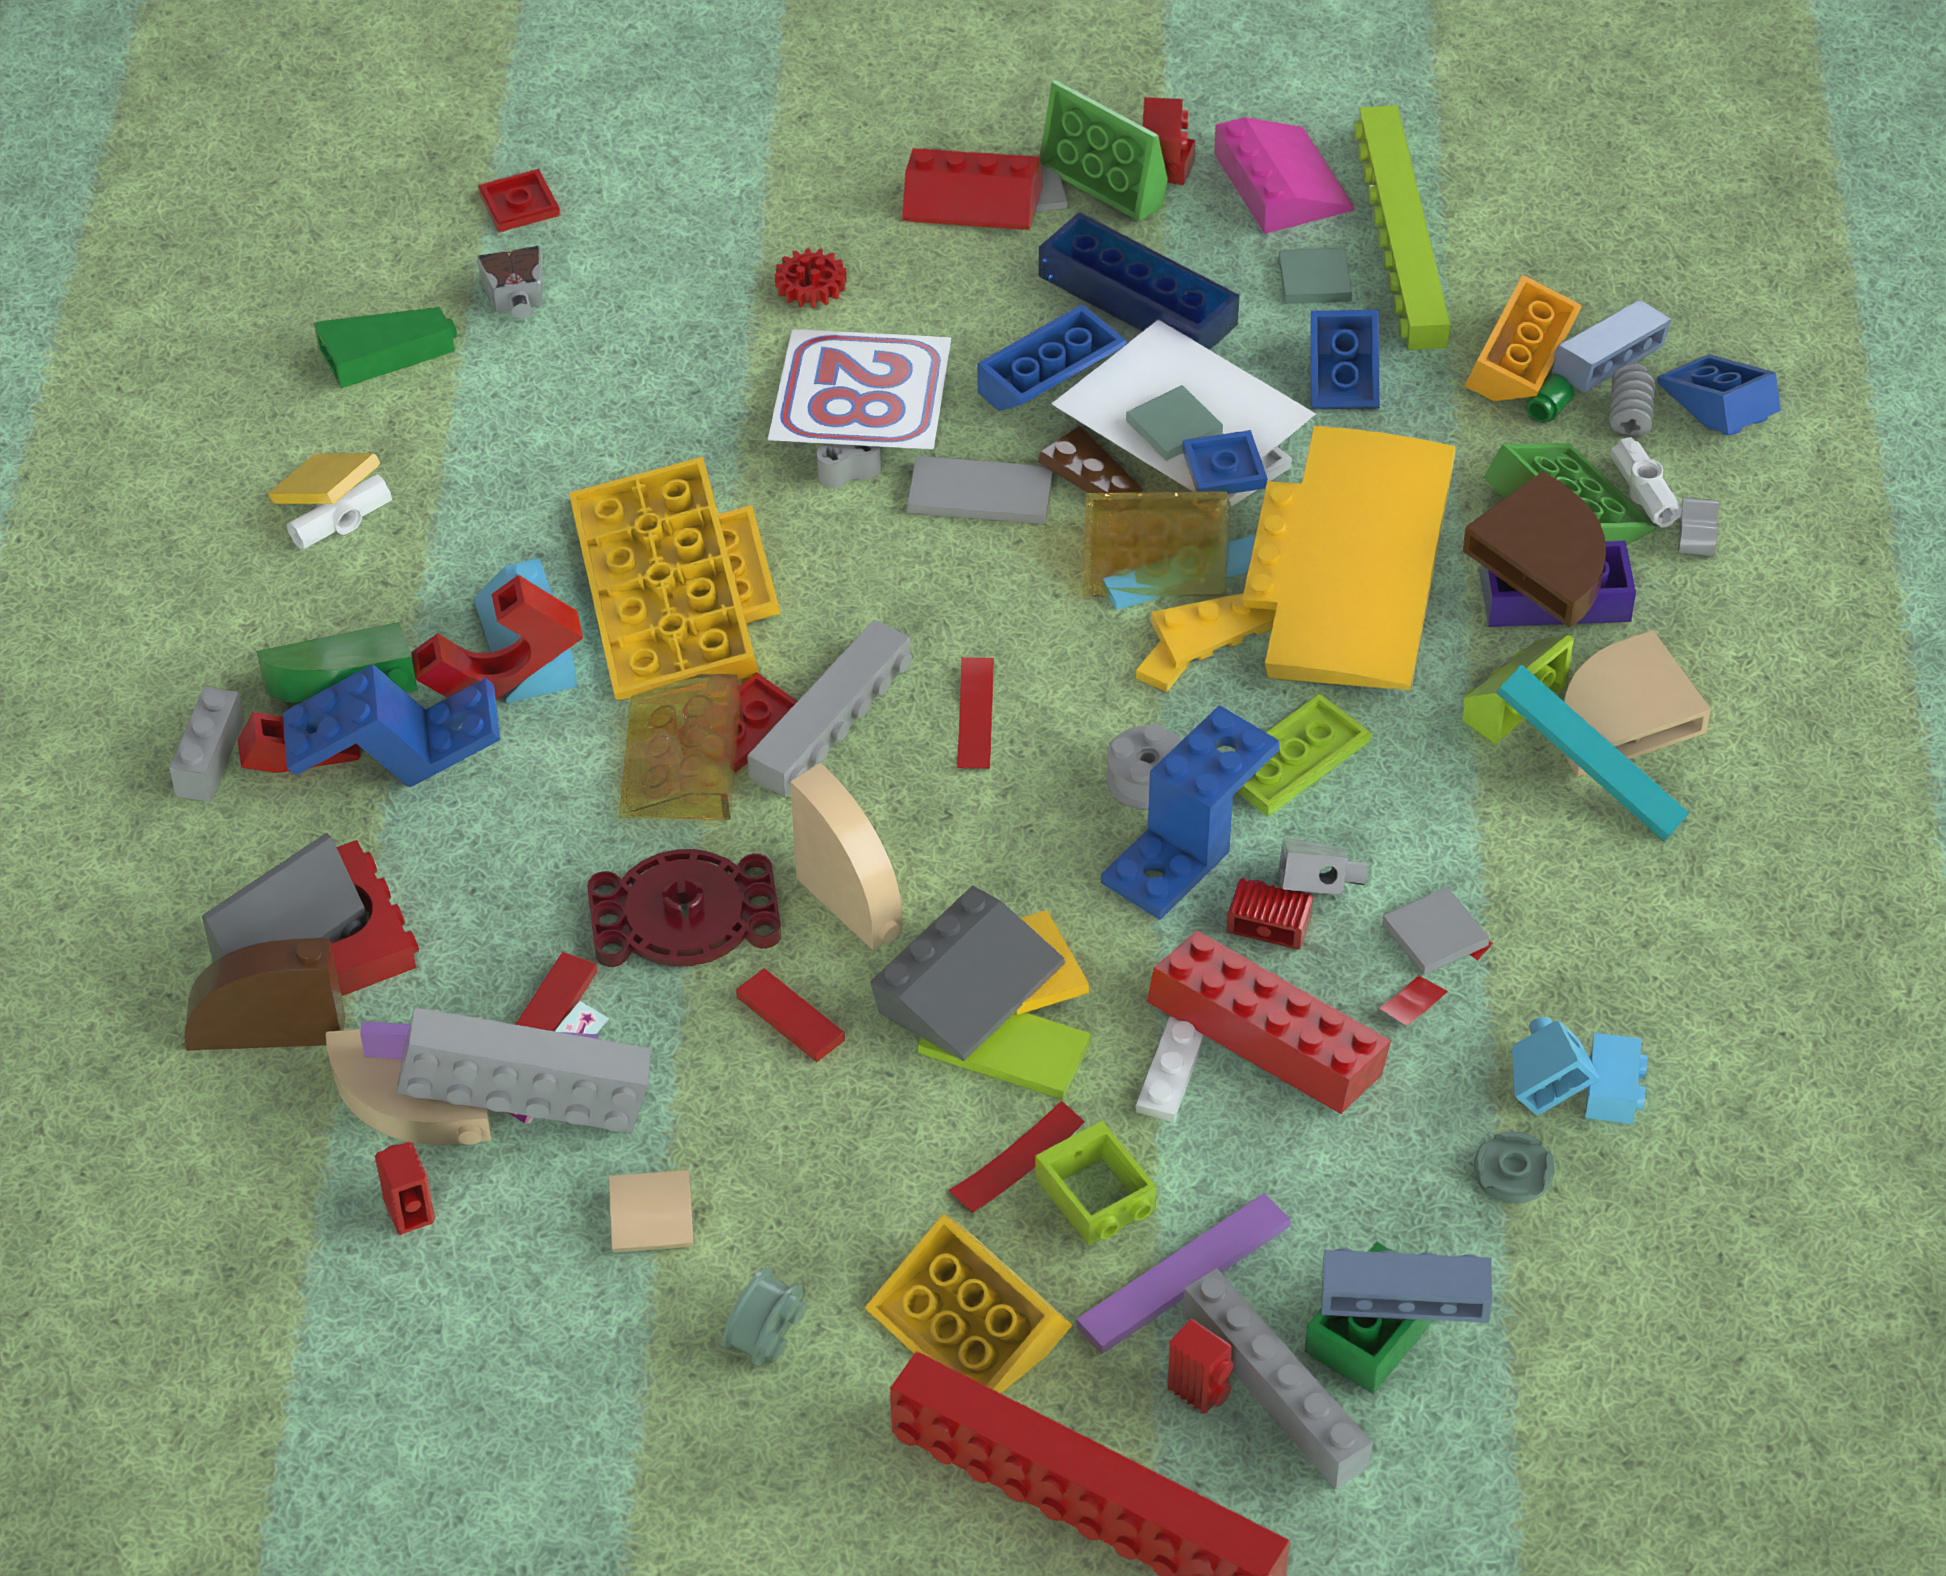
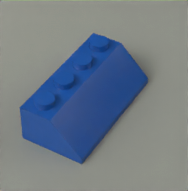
[977,304,1126,411]

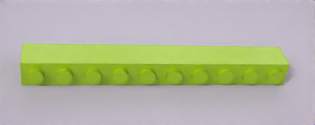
[1353,105,1450,351]

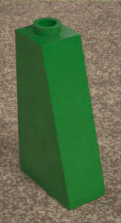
[314,307,457,389]

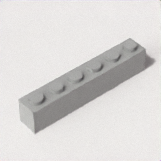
[748,620,912,797]
[1183,1268,1372,1489]

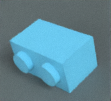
[1585,1033,1648,1124]

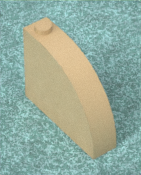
[1564,630,1711,777]
[790,763,902,950]
[326,1017,491,1145]

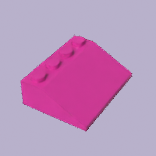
[1214,117,1355,234]

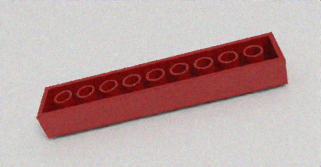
[890,1351,1290,1576]

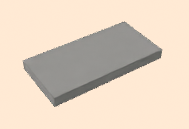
[907,456,1053,524]

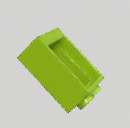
[1035,1120,1157,1246]

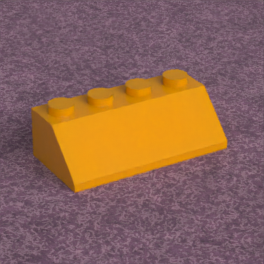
[1464,275,1582,402]

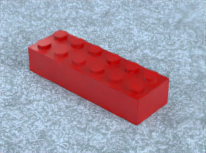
[1147,930,1391,1114]

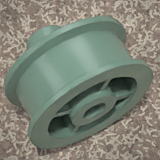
[722,1267,807,1367]

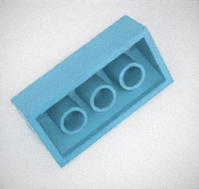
[474,558,577,703]

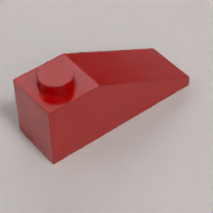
[237,712,361,773]

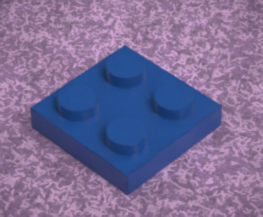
[1182,430,1268,499]

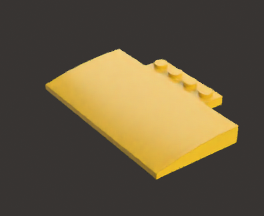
[1242,426,1456,690]
[569,456,781,700]

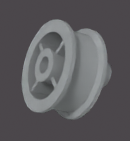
[1107,724,1182,810]

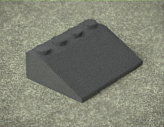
[202,833,367,962]
[870,885,1065,1061]

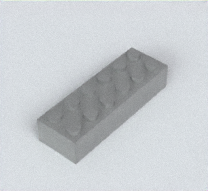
[397,1007,651,1133]

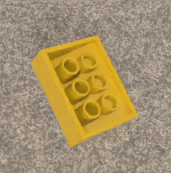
[864,1213,1073,1393]

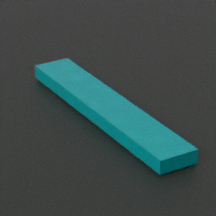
[1496,664,1689,841]

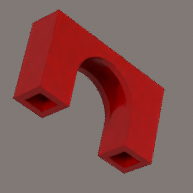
[411,575,583,700]
[331,840,419,996]

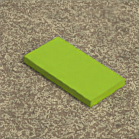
[1237,693,1372,816]
[918,1012,1092,1100]

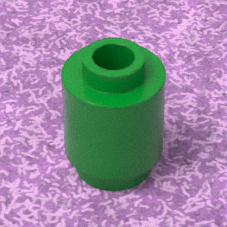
[1527,374,1574,423]

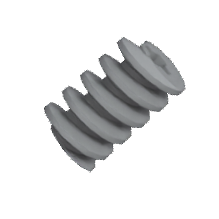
[1609,363,1655,438]

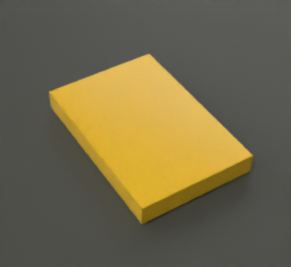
[267,453,380,504]
[1015,910,1089,1015]

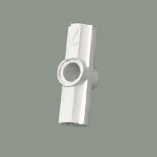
[1610,437,1682,528]
[286,474,392,549]

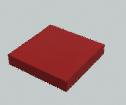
[478,169,561,233]

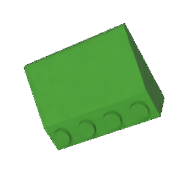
[1039,80,1167,221]
[1483,443,1657,545]

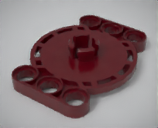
[587,849,781,967]

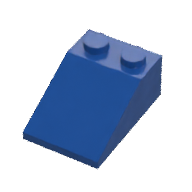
[1310,310,1380,409]
[1657,354,1781,435]

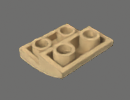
[609,1170,694,1253]

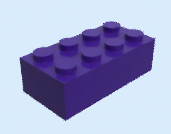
[1480,541,1636,627]

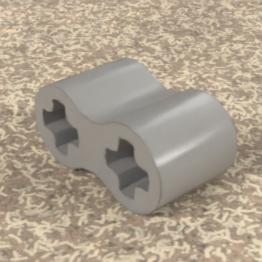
[816,443,881,488]
[1678,497,1719,557]

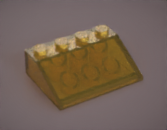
[1083,492,1231,597]
[619,674,741,820]

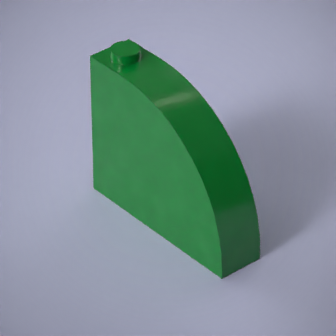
[256,622,418,704]

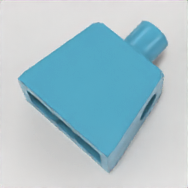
[1512,1017,1600,1115]

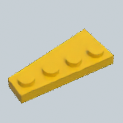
[1151,593,1276,668]

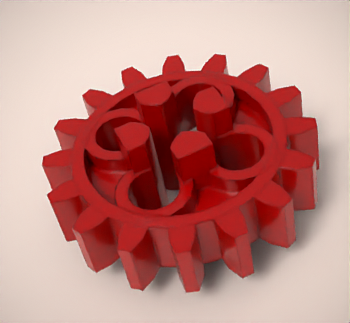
[774,248,847,308]

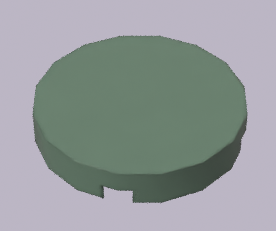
[1474,1132,1555,1203]

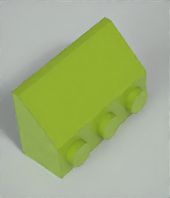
[1462,635,1574,744]

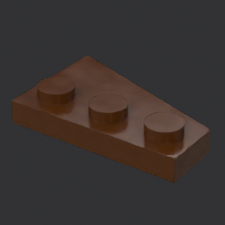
[1038,426,1143,513]

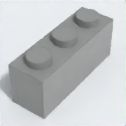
[169,687,245,802]

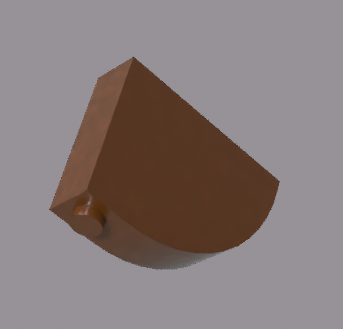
[1463,471,1606,628]
[185,938,345,1051]

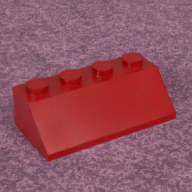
[902,148,1043,230]

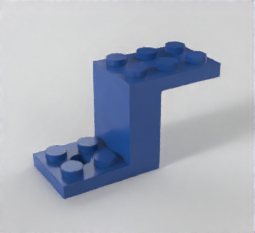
[283,664,500,787]
[1101,705,1279,920]

